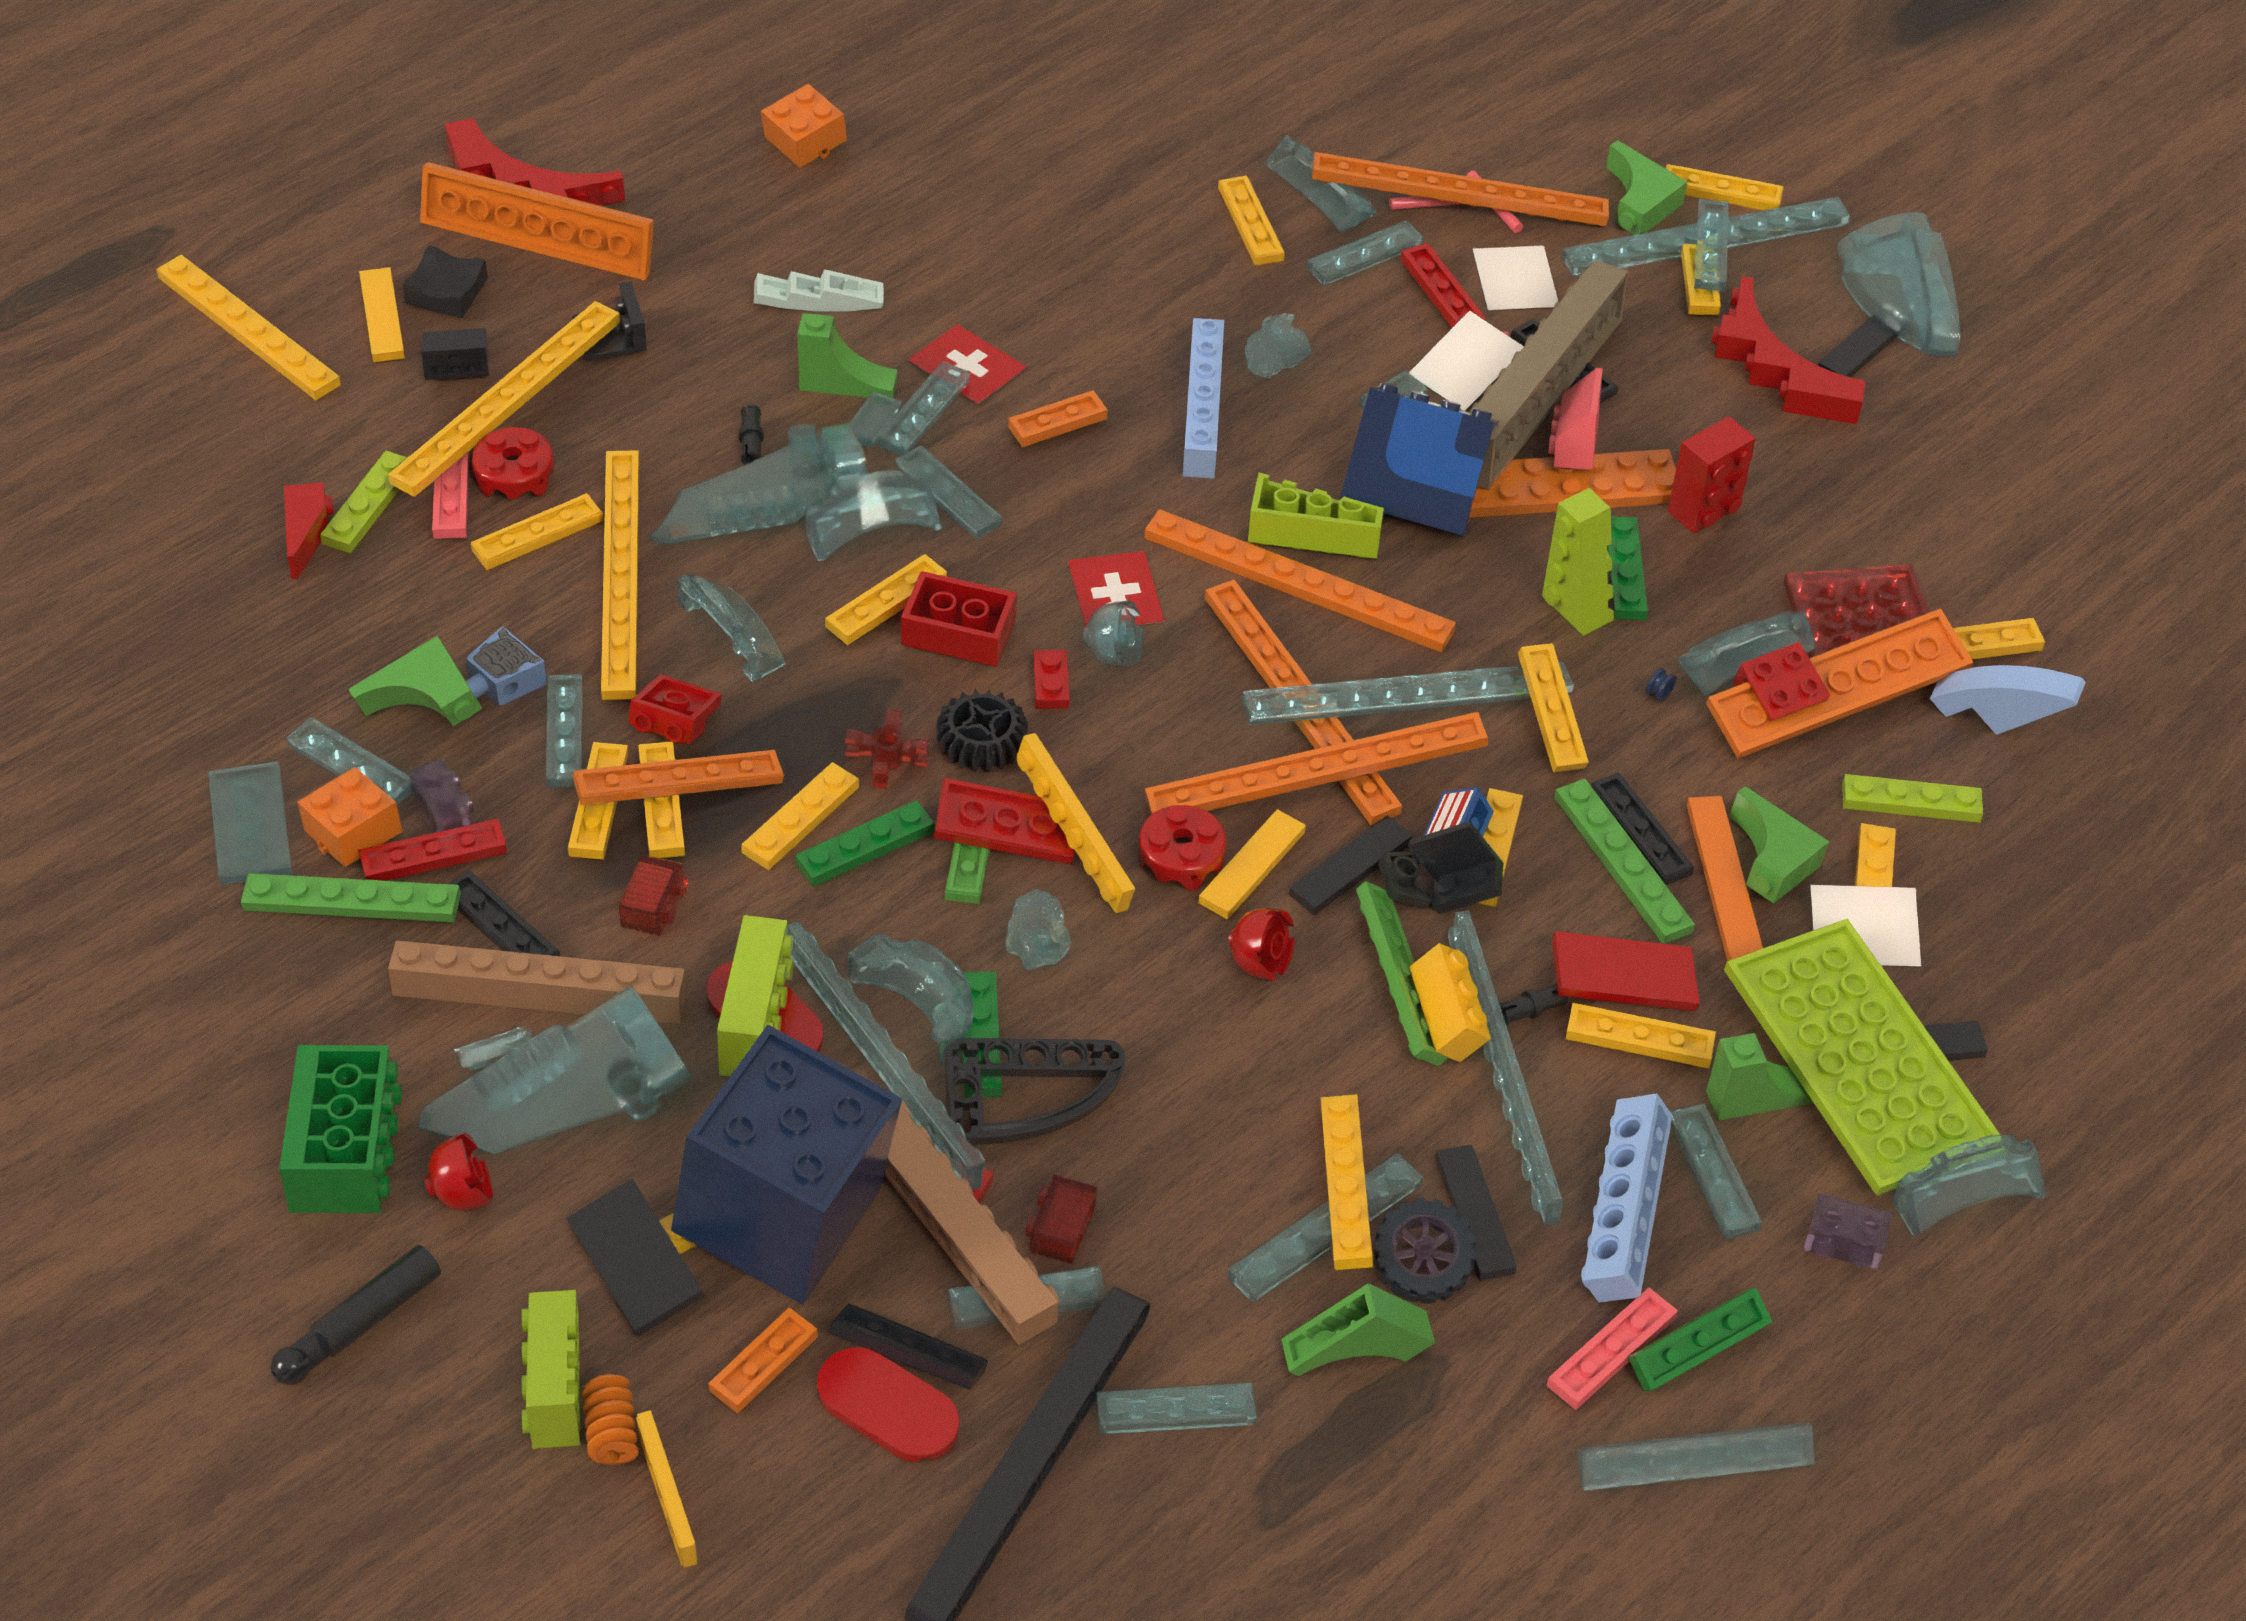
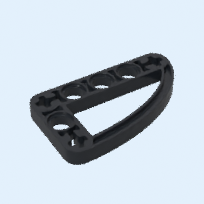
[944,1038,1125,1145]

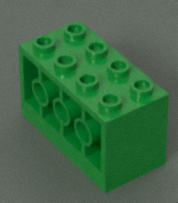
[279,1045,402,1213]

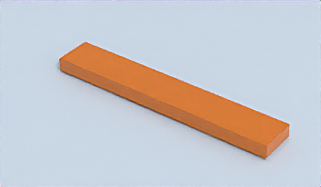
[572,750,784,805]
[1686,796,1763,961]

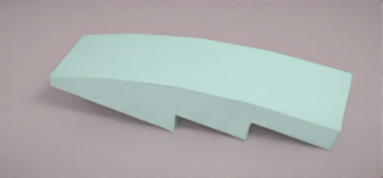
[754,269,883,311]

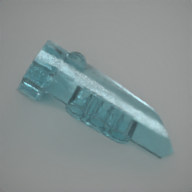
[649,423,870,544]
[418,985,693,1155]

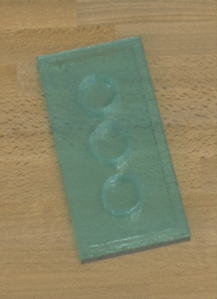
[208,761,292,885]

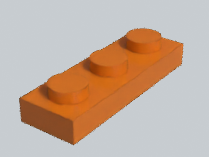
[1008,390,1108,447]
[708,1308,818,1413]

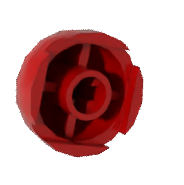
[1229,908,1295,981]
[424,1132,493,1211]

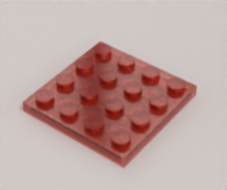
[1784,564,1930,658]

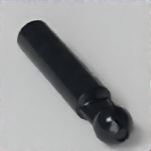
[270,1245,441,1385]

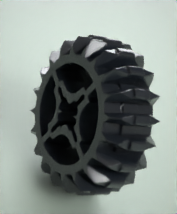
[936,689,1028,772]

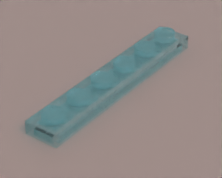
[1227,1153,1423,1303]
[1578,1422,1815,1491]

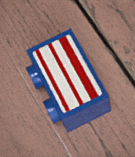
[1424,787,1494,837]

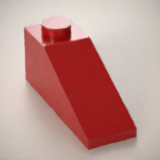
[284,482,334,579]

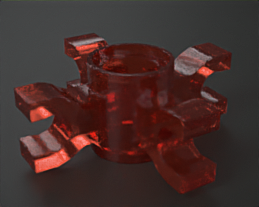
[845,708,929,788]

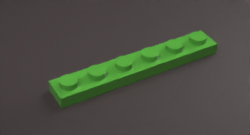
[1554,778,1695,944]
[241,873,461,922]
[1356,881,1448,1066]

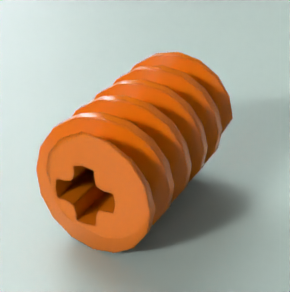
[582,1374,639,1465]

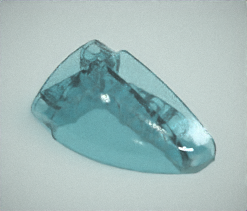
[1837,212,1961,356]

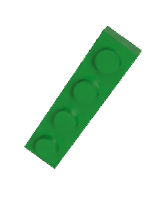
[1607,516,1648,620]
[795,800,934,887]
[960,971,1002,1098]
[1628,1287,1772,1392]

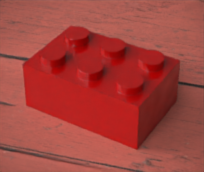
[1667,416,1756,534]
[901,571,1017,667]

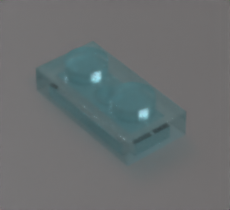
[454,1026,535,1070]

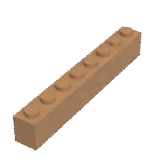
[388,940,687,1024]
[884,1090,1060,1345]

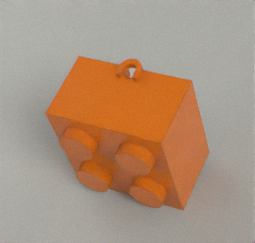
[761,84,847,168]
[297,767,403,867]

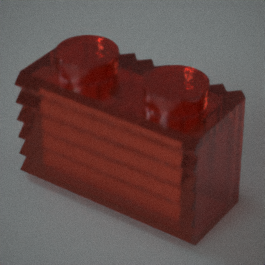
[619,854,688,936]
[1025,1174,1098,1264]

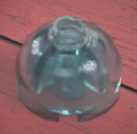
[1083,600,1143,668]

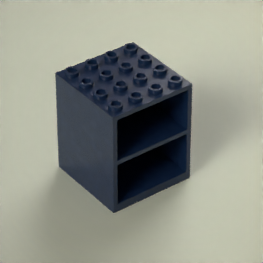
[671,1025,902,1305]

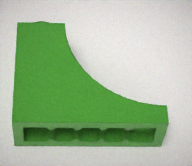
[1606,140,1687,238]
[797,313,898,400]
[348,636,483,726]
[1729,786,1829,903]
[1706,1033,1813,1121]
[1281,1283,1435,1376]

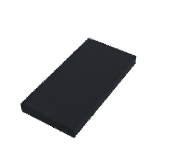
[566,1178,705,1337]

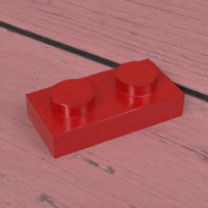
[1033,650,1070,709]

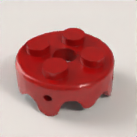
[472,427,555,500]
[1138,805,1227,891]

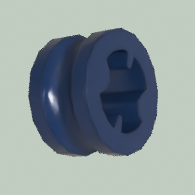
[1646,668,1677,702]

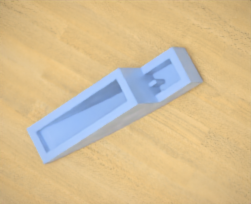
[1930,665,2086,735]

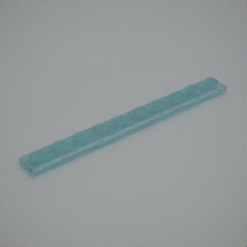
[1562,197,1850,277]
[1241,661,1574,725]
[1448,910,1563,1225]
[787,921,985,1190]

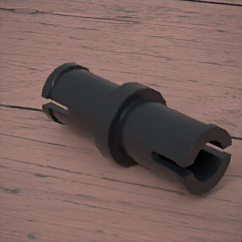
[738,405,764,466]
[1495,983,1568,1026]

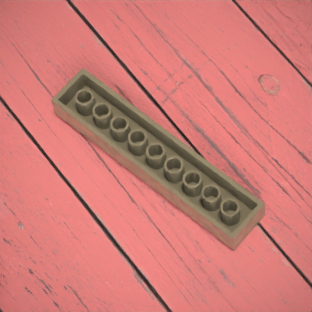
[1470,260,1628,490]

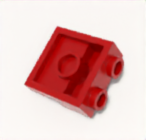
[628,674,722,744]

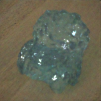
[1245,313,1312,378]
[1005,889,1071,970]

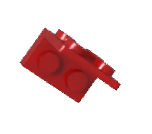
[1732,642,1830,721]

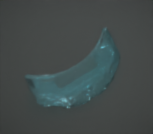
[1265,135,1377,233]
[805,471,942,561]
[677,574,786,682]
[1678,611,1816,696]
[848,934,973,1065]
[1893,1134,2046,1235]

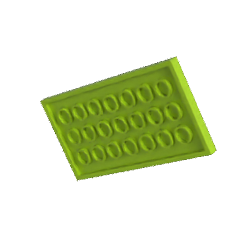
[1724,918,2004,1196]

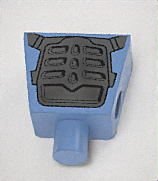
[466,626,547,705]

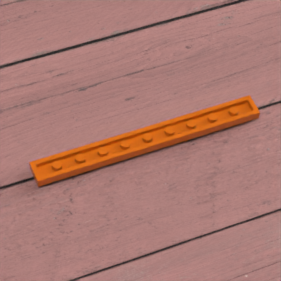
[1312,152,1609,226]
[1144,509,1456,653]
[1205,580,1402,826]
[1145,712,1488,814]

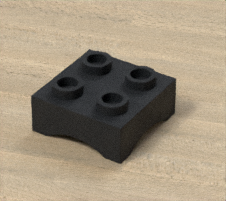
[403,246,488,318]

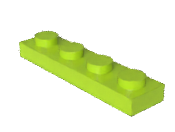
[320,451,407,554]
[1842,774,1983,823]

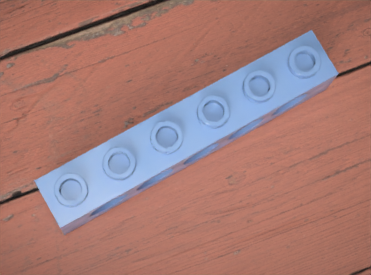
[1183,318,1224,479]
[1581,1093,1672,1303]

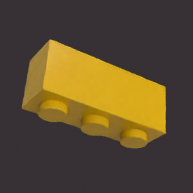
[1409,943,1491,1062]

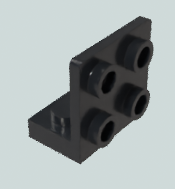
[572,281,647,361]
[421,328,489,380]
[1408,822,1504,914]

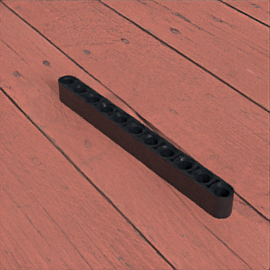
[904,1286,1150,1621]

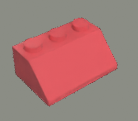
[1549,368,1603,470]

